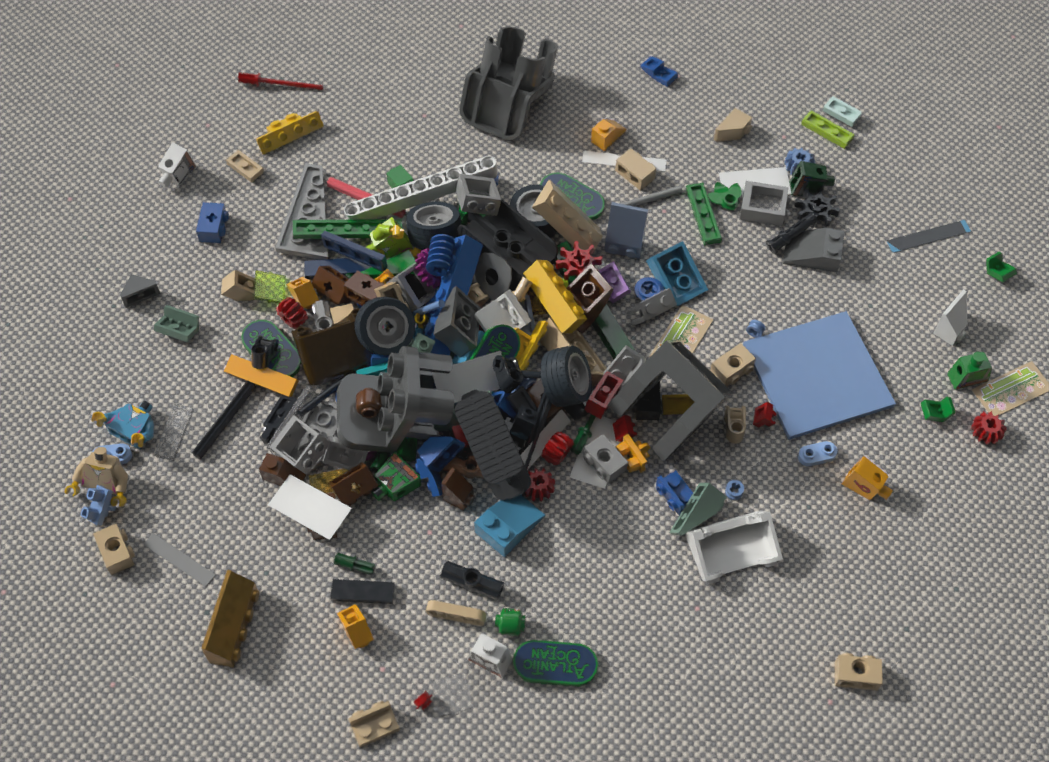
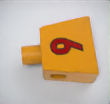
[842,456,893,500]

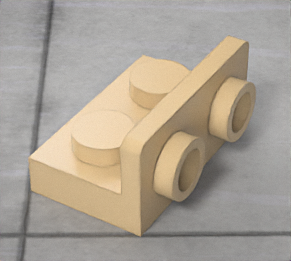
[348,701,400,748]

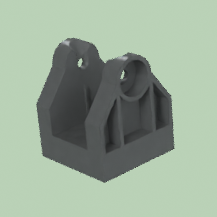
[608,339,733,461]

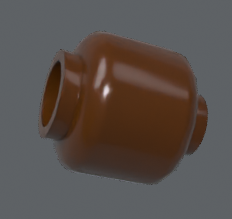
[356,388,382,418]

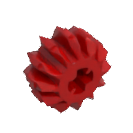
[276,297,308,329]
[971,411,1007,445]
[542,431,573,465]
[525,467,555,502]

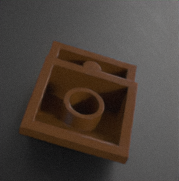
[566,263,614,334]

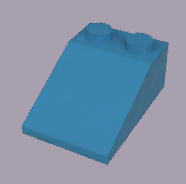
[646,241,708,307]
[474,495,545,557]

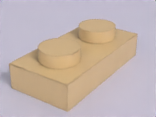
[226,150,264,183]

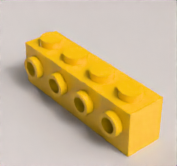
[523,260,587,333]

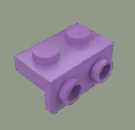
[599,261,631,303]

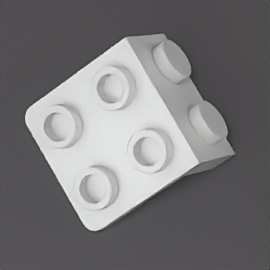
[474,289,531,333]

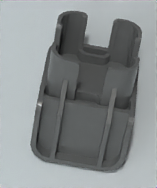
[459,26,558,140]
[337,346,454,453]

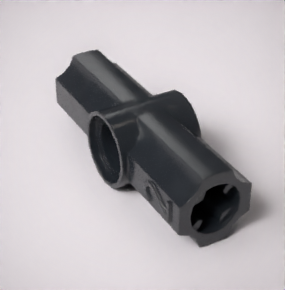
[440,561,504,600]

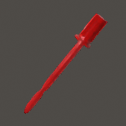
[237,72,323,90]

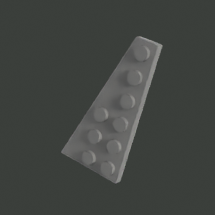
[275,163,329,260]

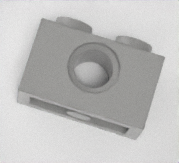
[583,434,628,484]

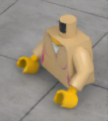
[64,447,128,507]

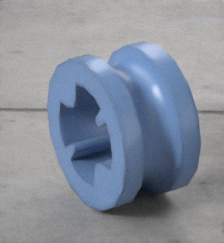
[746,320,766,338]
[725,480,744,500]

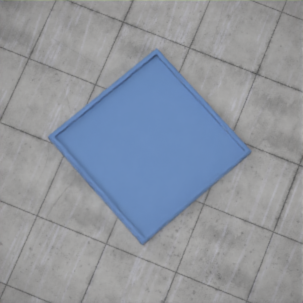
[743,311,896,440]

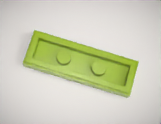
[801,110,855,149]

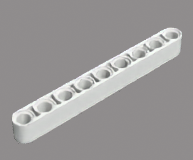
[344,156,498,220]

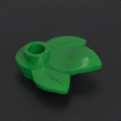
[708,181,742,210]

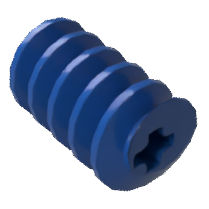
[426,234,455,276]

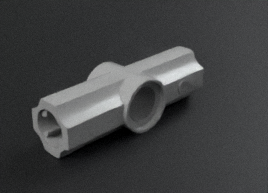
[312,300,333,331]

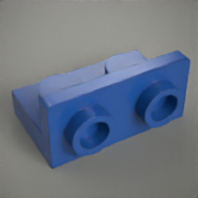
[656,471,693,515]

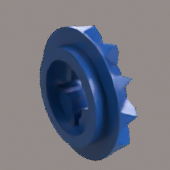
[634,277,664,301]

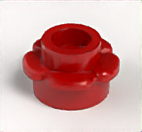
[413,691,433,710]

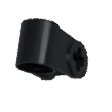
[251,336,279,369]
[492,355,524,393]

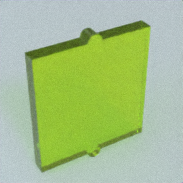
[254,270,286,303]

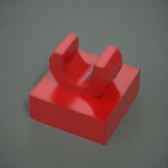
[753,402,777,427]
[612,415,637,442]

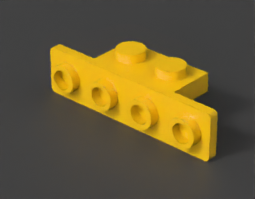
[256,111,324,154]
[514,321,548,370]

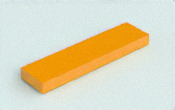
[224,354,299,397]

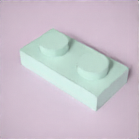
[823,96,862,127]

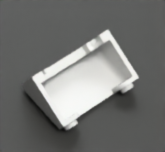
[685,511,783,584]

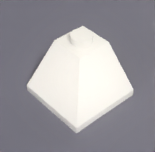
[933,289,968,346]

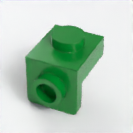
[986,252,1017,282]
[920,397,956,422]

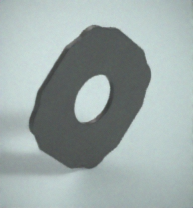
[472,253,512,301]

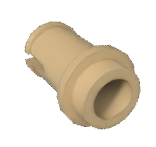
[512,277,533,302]

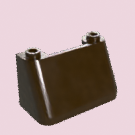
[291,308,375,385]

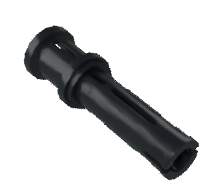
[766,212,818,254]

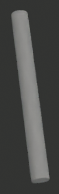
[620,186,682,206]

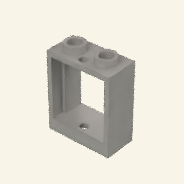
[386,262,439,312]
[270,415,331,475]

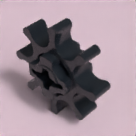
[794,187,840,228]

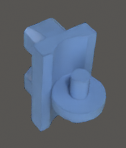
[80,485,116,526]

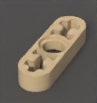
[425,600,487,626]

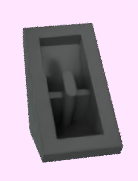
[120,274,160,308]

